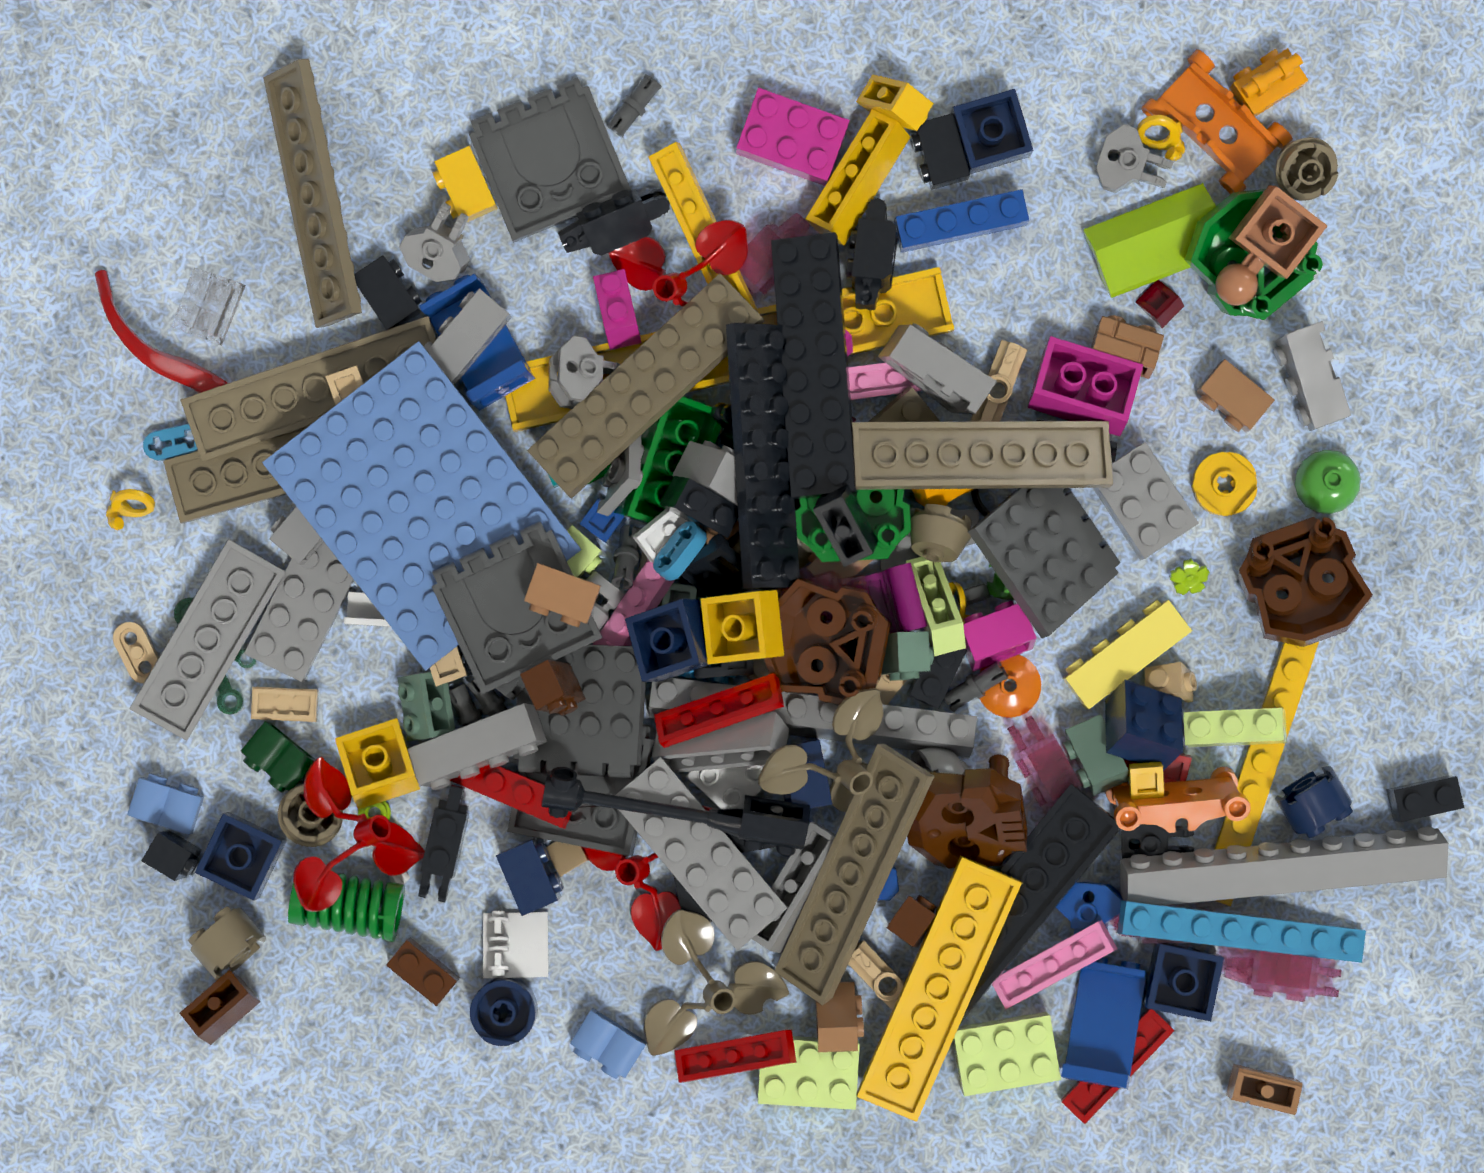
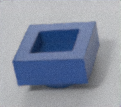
[580,498,625,543]

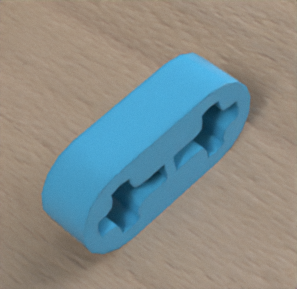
[143,424,198,461]
[653,521,707,581]

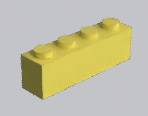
[1062,599,1192,710]

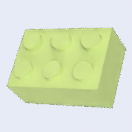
[953,1012,1061,1096]
[758,1036,860,1110]

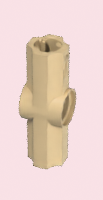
[970,340,1027,422]
[848,939,905,1010]

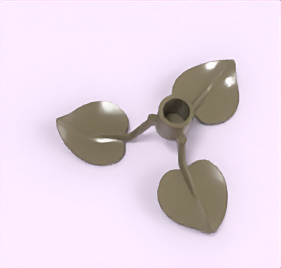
[758,688,883,812]
[644,909,789,1056]

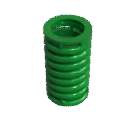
[288,873,405,942]

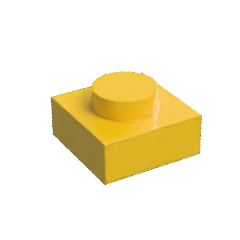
[1129,762,1164,799]

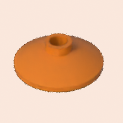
[980,655,1041,718]

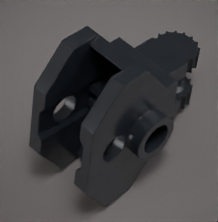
[1121,824,1194,859]

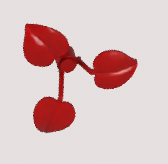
[608,220,748,307]
[293,757,425,912]
[582,805,712,951]

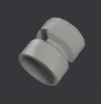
[586,570,625,630]

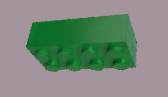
[614,397,721,524]

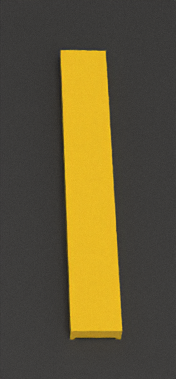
[505,267,955,432]

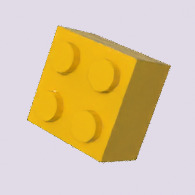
[700,590,784,664]
[335,718,420,810]

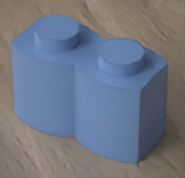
[127,773,204,835]
[570,1008,647,1079]

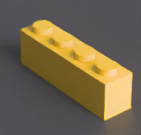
[805,109,910,246]

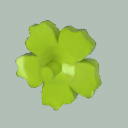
[1169,558,1210,595]

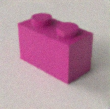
[593,269,642,350]

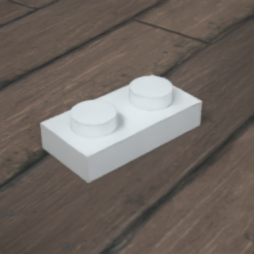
[632,509,688,563]

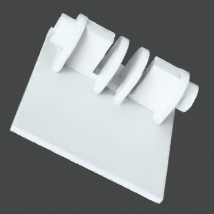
[686,765,764,809]
[483,911,548,979]

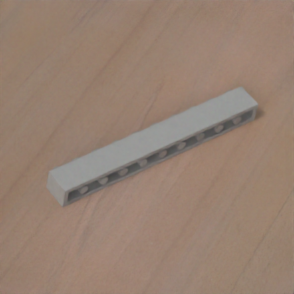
[269,289,512,565]
[649,678,977,758]
[1120,827,1449,905]

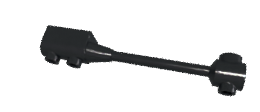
[542,767,810,856]

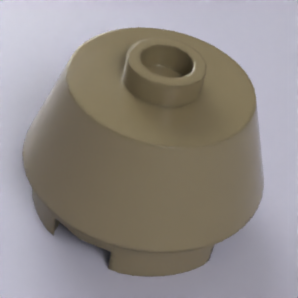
[1276,137,1338,201]
[910,504,972,562]
[278,784,343,847]

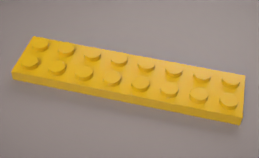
[857,855,1022,1122]

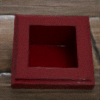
[1135,280,1184,329]

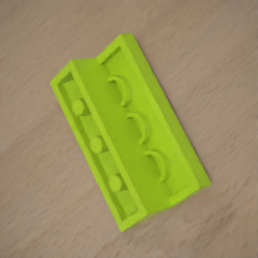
[1083,183,1216,298]

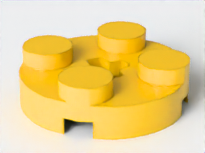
[1191,452,1258,517]

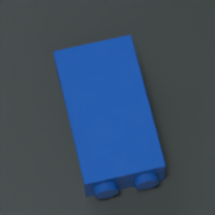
[419,273,535,411]
[1061,957,1147,1090]

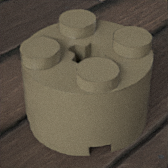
[188,906,266,981]

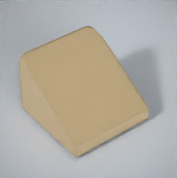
[547,842,589,877]

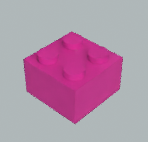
[963,601,1037,672]

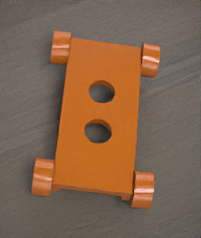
[1141,49,1293,194]
[1105,766,1251,833]

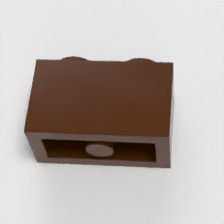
[520,659,586,716]
[886,895,937,948]
[386,937,460,1007]
[179,970,260,1045]

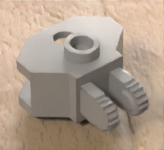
[1096,124,1174,193]
[399,203,470,282]
[548,336,621,409]

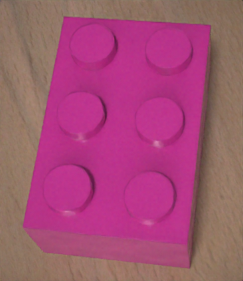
[736,87,850,186]
[1027,336,1143,436]

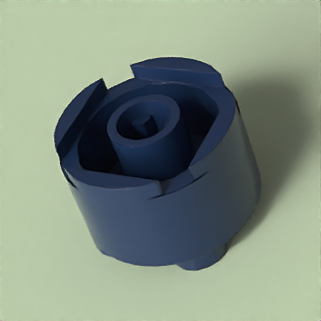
[1275,766,1353,838]
[470,978,538,1046]

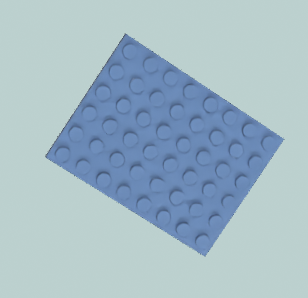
[262,341,582,671]

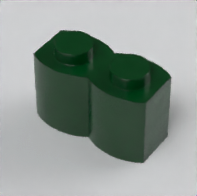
[241,721,316,793]

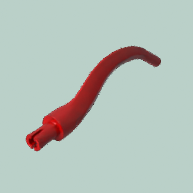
[95,270,228,394]

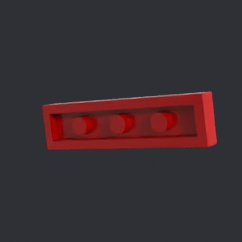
[654,673,784,748]
[450,765,572,829]
[1060,1009,1175,1124]
[674,1030,797,1083]

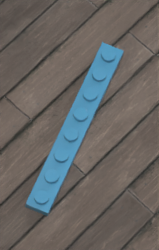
[1117,900,1366,963]

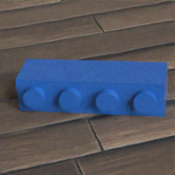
[894,189,1030,253]

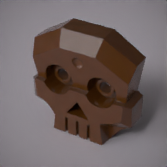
[1238,517,1373,647]
[764,577,891,705]
[907,754,1028,869]

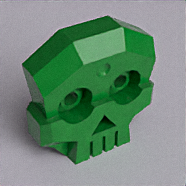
[1184,189,1323,320]
[795,489,911,562]

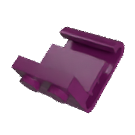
[850,563,927,634]

